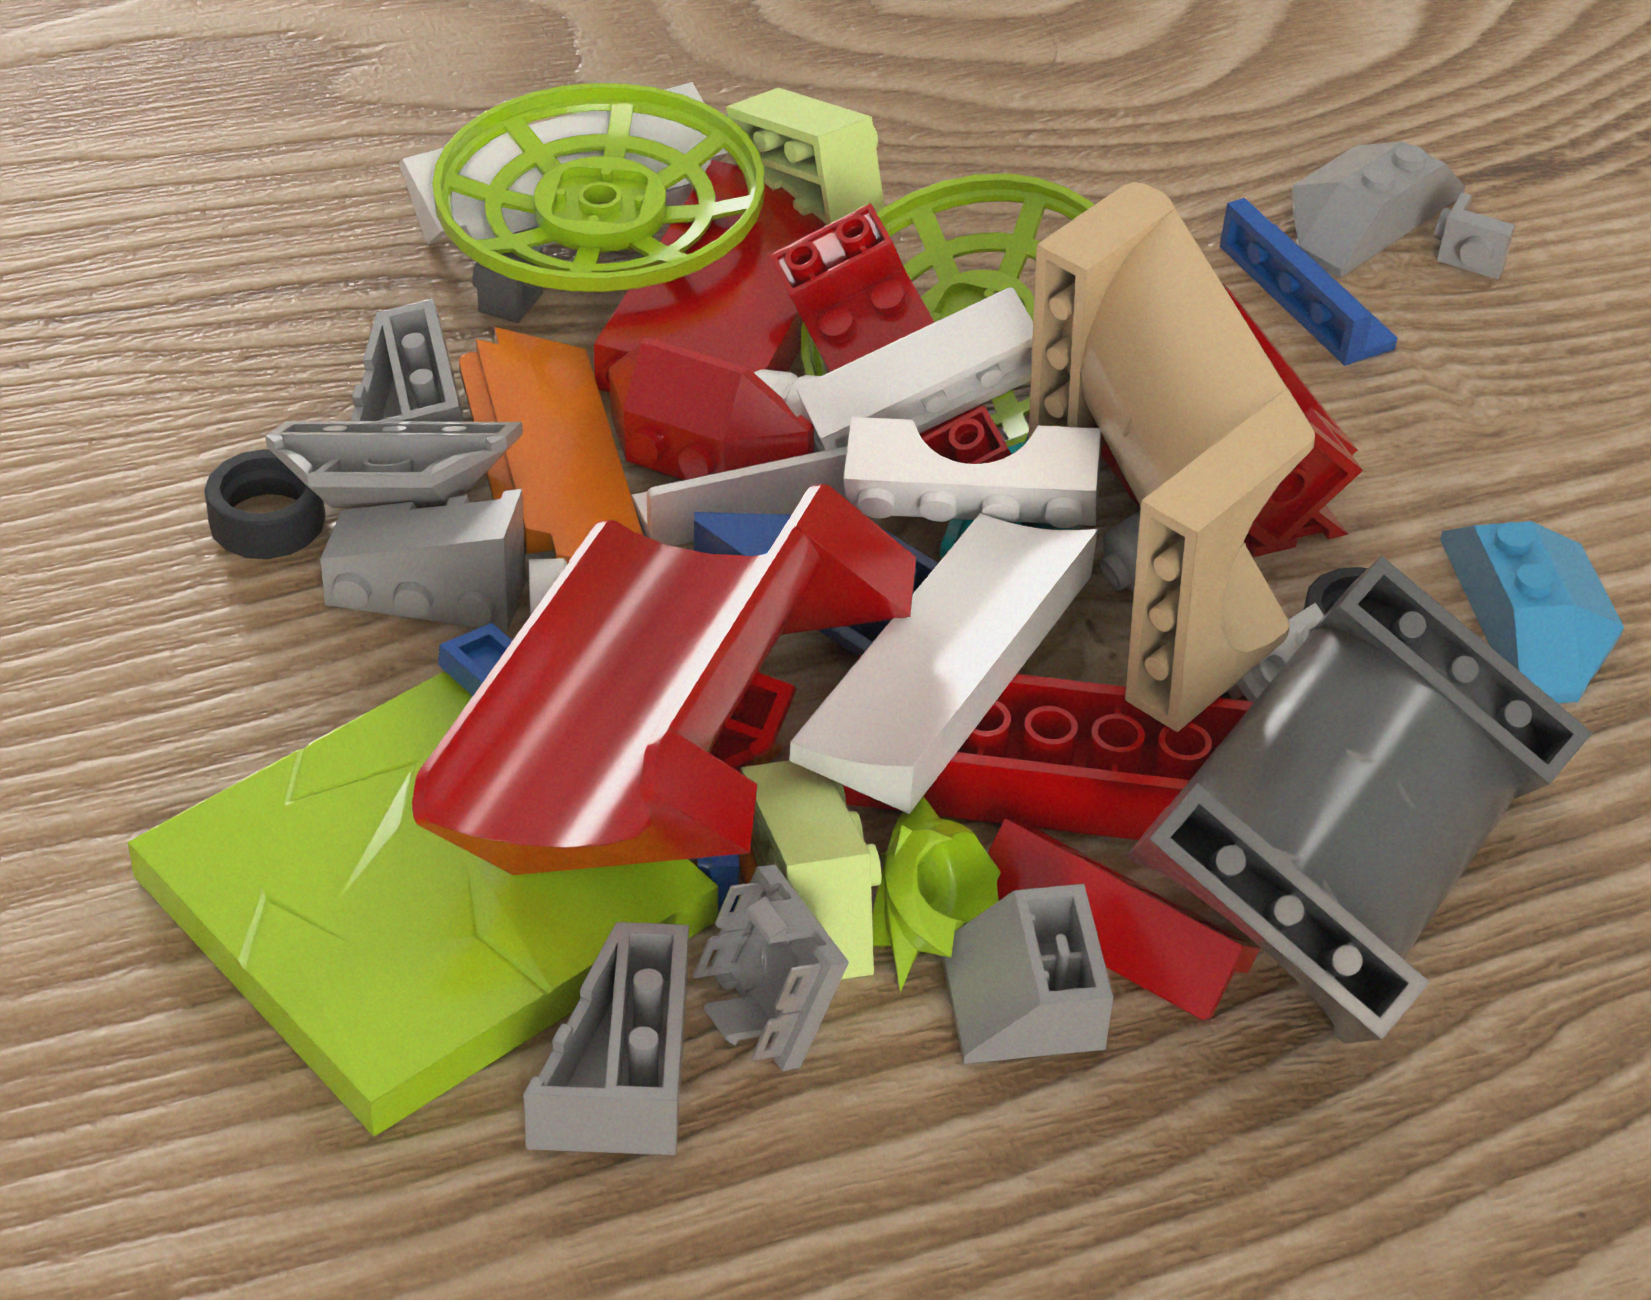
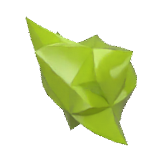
[872,796,1001,993]

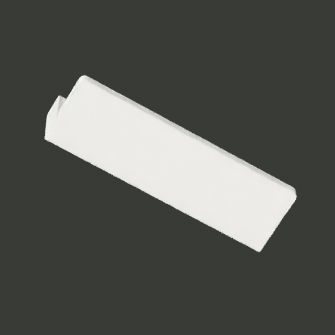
[797,288,1033,451]
[632,446,848,546]

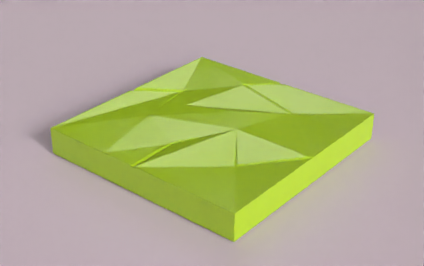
[127,671,718,1137]

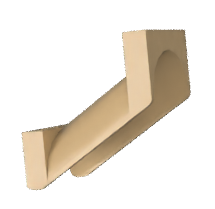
[1028,182,1315,732]

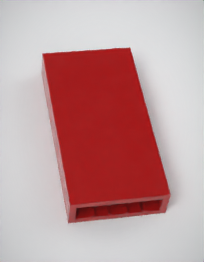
[594,160,827,392]

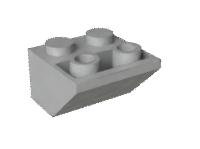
[941,884,1113,1064]

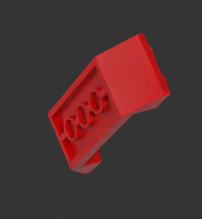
[769,203,1011,464]

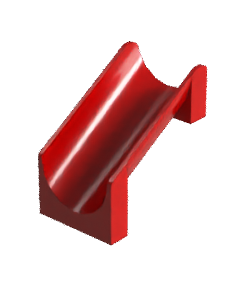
[412,484,916,875]

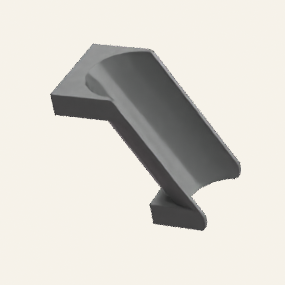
[1127,556,1592,1043]

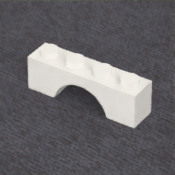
[843,417,1101,528]

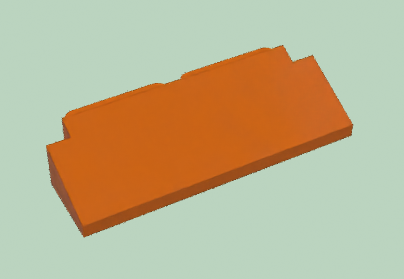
[459,327,643,564]

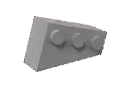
[351,299,465,422]
[320,489,526,632]
[524,922,689,1155]

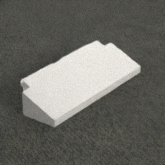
[399,82,729,248]

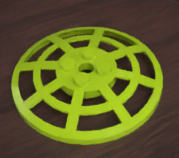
[432,83,764,292]
[801,173,1094,447]

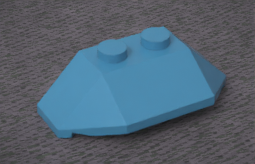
[1440,521,1624,703]

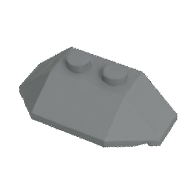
[1291,141,1465,278]
[266,421,523,509]

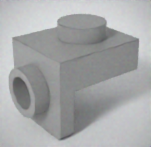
[1434,192,1515,279]

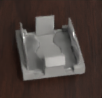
[693,864,849,1071]

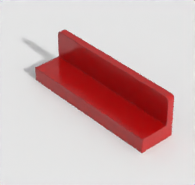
[988,818,1261,1020]

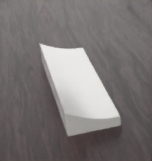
[789,513,1098,814]

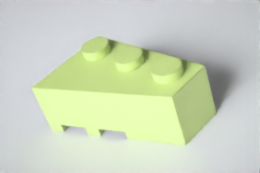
[726,88,885,227]
[741,760,881,980]

